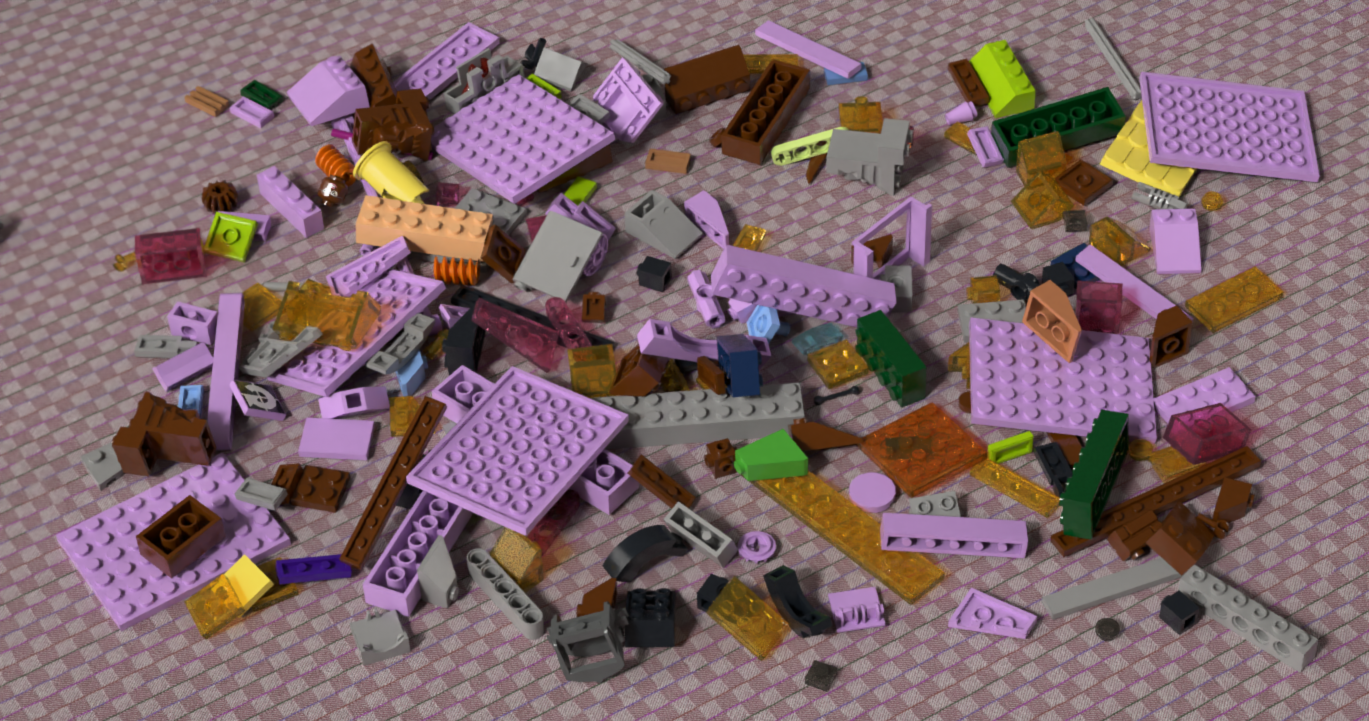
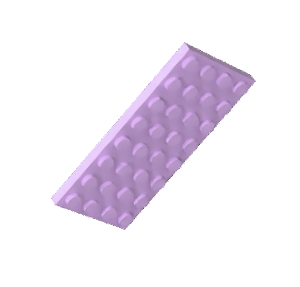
[267,269,446,397]

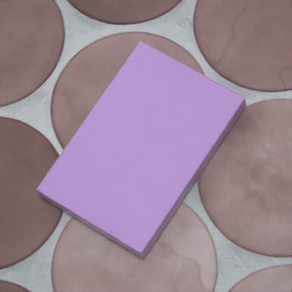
[298,418,375,460]

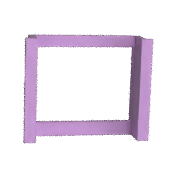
[852,196,932,280]

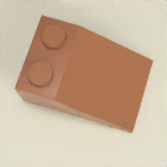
[1022,280,1082,363]

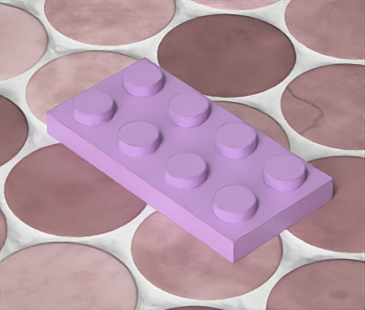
[1153,367,1255,435]

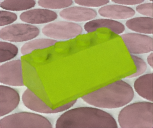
[969,40,1036,119]

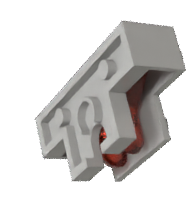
[443,48,525,114]

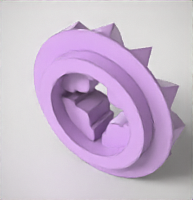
[738,531,776,564]

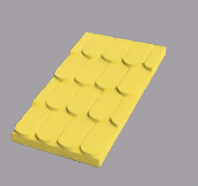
[1100,100,1198,197]

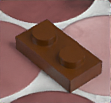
[271,463,304,505]

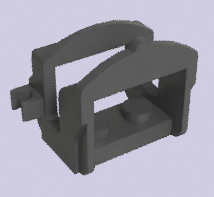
[546,601,629,683]

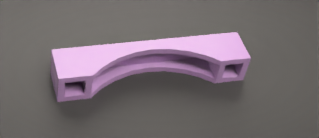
[637,319,771,370]

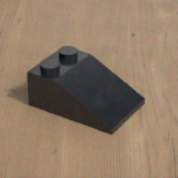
[442,299,487,376]

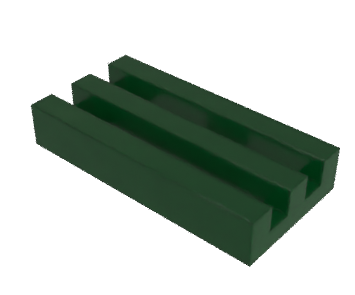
[240,80,284,111]

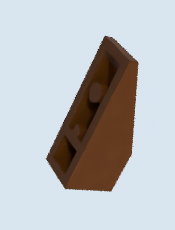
[788,418,863,451]

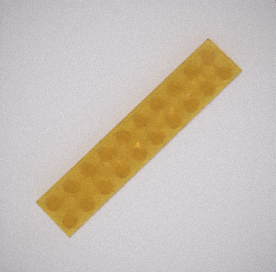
[741,471,945,605]

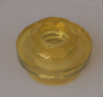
[1201,191,1223,211]

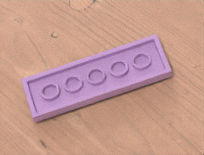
[393,22,500,100]

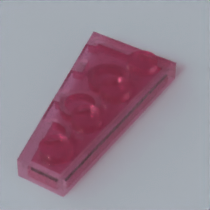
[471,298,559,373]

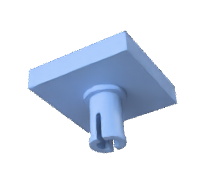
[747,305,790,344]

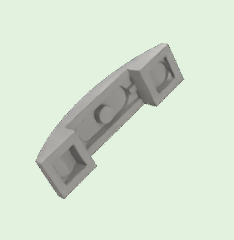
[367,313,435,375]

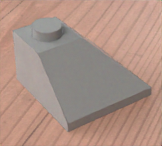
[417,535,459,609]

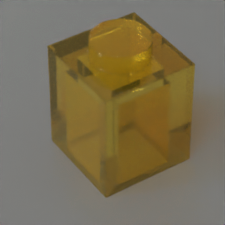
[966,275,1000,304]

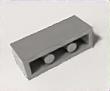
[663,501,738,568]

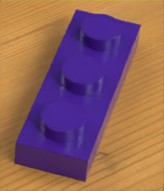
[276,554,351,584]

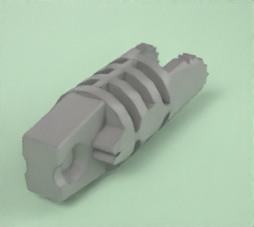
[1131,182,1187,209]

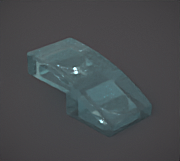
[791,323,844,356]

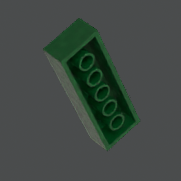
[991,87,1126,168]
[1059,409,1129,540]

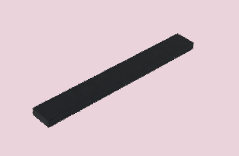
[450,285,614,362]

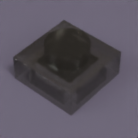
[1063,210,1088,232]
[805,660,837,692]

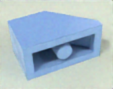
[395,350,428,400]

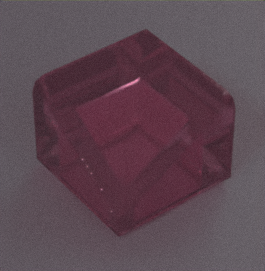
[436,182,459,207]

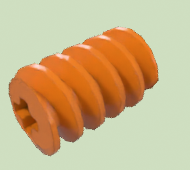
[315,144,356,187]
[433,256,481,286]

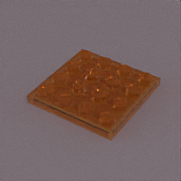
[857,402,987,498]

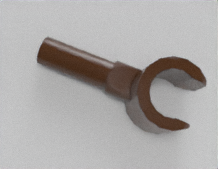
[1197,512,1229,539]

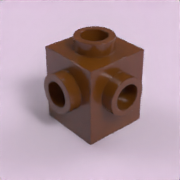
[704,438,737,479]

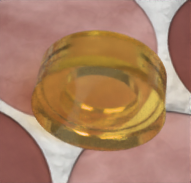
[1129,439,1153,462]

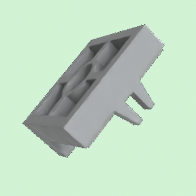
[349,608,410,666]

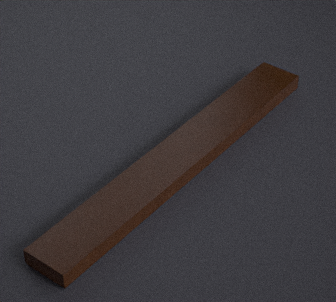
[339,396,447,571]

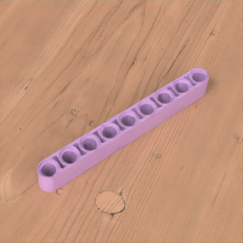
[207,293,245,450]

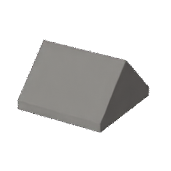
[534,48,587,92]

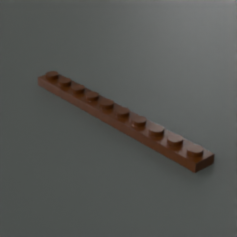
[1050,446,1261,557]

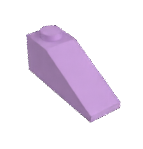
[684,190,729,249]

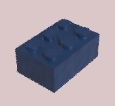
[716,334,763,398]

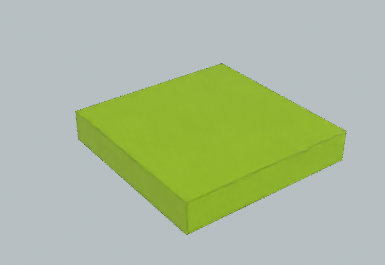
[203,212,258,263]

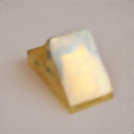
[948,342,971,389]

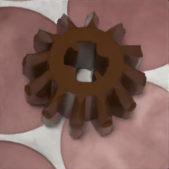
[201,180,238,215]

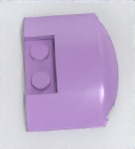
[593,57,663,143]

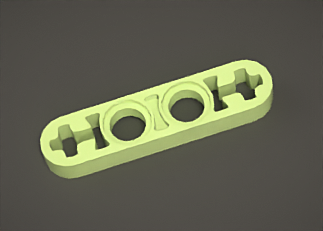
[771,127,849,166]

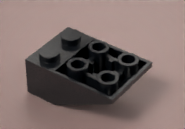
[624,588,676,647]

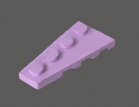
[326,236,411,305]

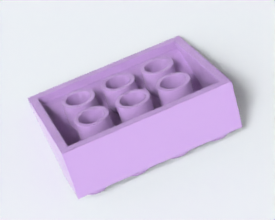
[287,56,370,127]

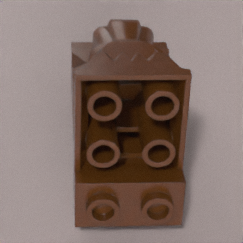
[352,88,434,161]
[112,392,217,477]

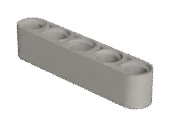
[467,548,544,640]

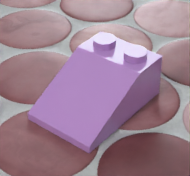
[1149,209,1201,274]

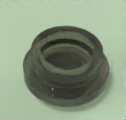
[1095,618,1120,641]

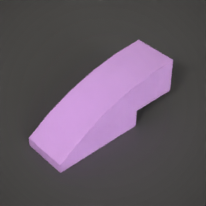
[545,193,616,240]

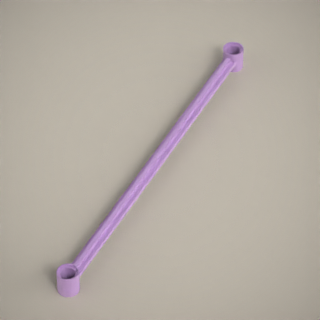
[330,114,443,337]

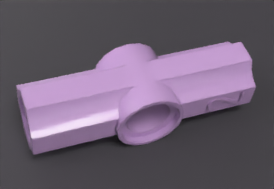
[687,269,725,329]

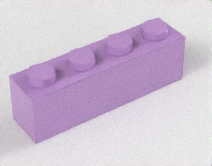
[257,166,324,238]

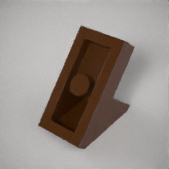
[851,234,893,269]

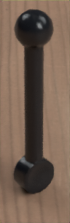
[814,386,859,405]

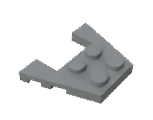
[238,321,323,378]

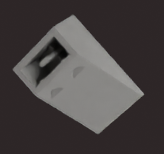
[624,190,703,259]

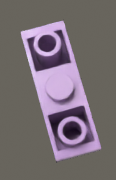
[318,386,390,419]

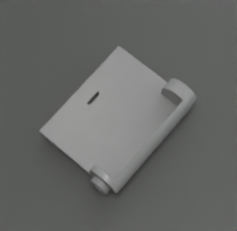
[512,211,603,302]

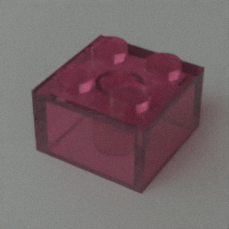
[1074,281,1123,334]

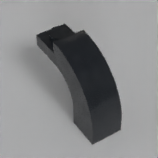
[602,525,688,583]
[763,565,833,638]

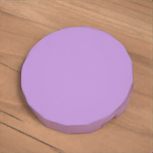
[849,472,896,513]

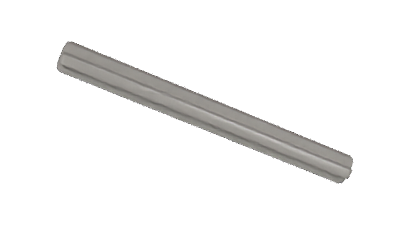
[1085,18,1142,100]
[609,39,671,84]

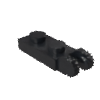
[1034,442,1073,499]

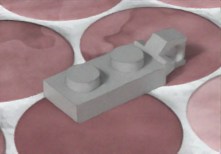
[134,335,197,358]

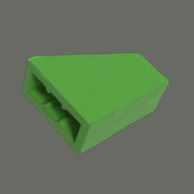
[734,429,808,481]

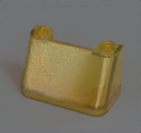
[272,281,381,351]

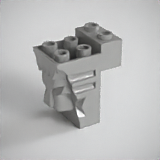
[826,118,913,196]

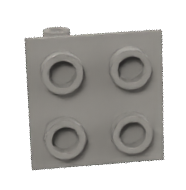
[908,491,961,517]

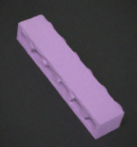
[880,513,1028,558]

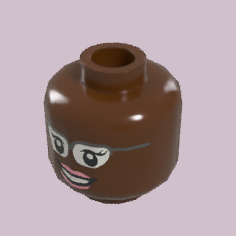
[317,174,348,207]

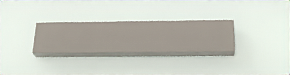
[1042,558,1184,620]

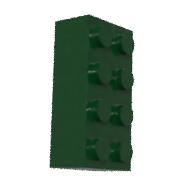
[855,310,927,408]

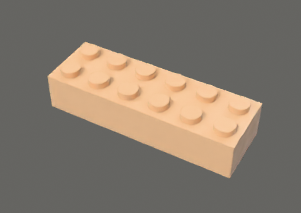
[356,195,493,262]

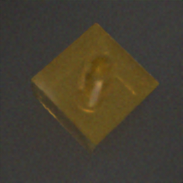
[839,96,883,134]

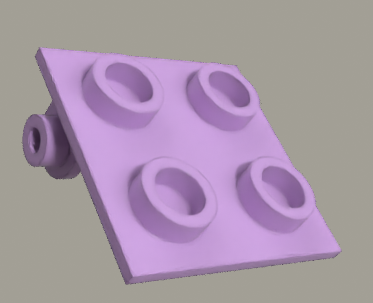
[828,587,885,633]

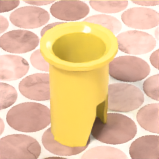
[353,141,429,204]

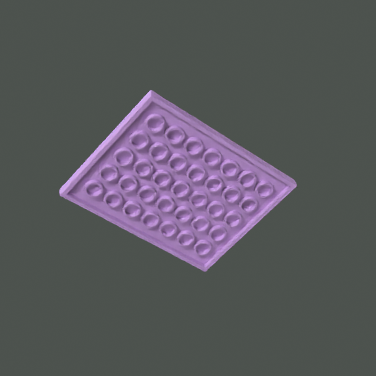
[1139,72,1320,182]
[431,75,616,204]
[969,317,1157,444]
[406,366,629,536]
[56,452,291,632]

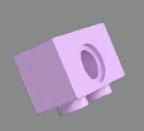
[167,301,218,345]

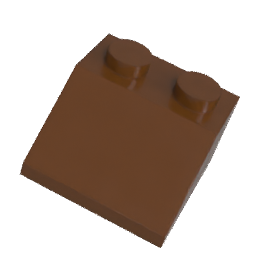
[1149,305,1193,370]

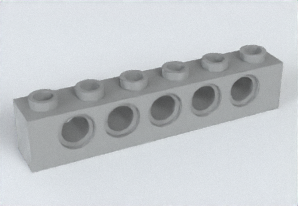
[1178,564,1318,673]

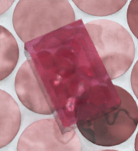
[135,228,207,285]
[1163,403,1252,465]

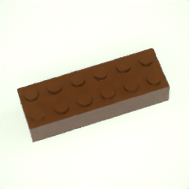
[721,59,810,165]

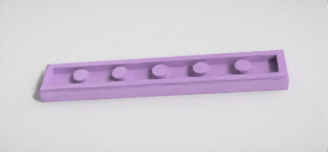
[755,20,861,79]
[1075,244,1194,322]

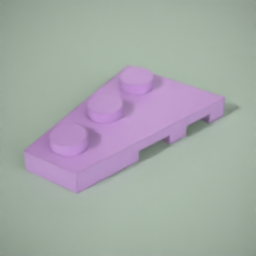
[948,588,1037,639]

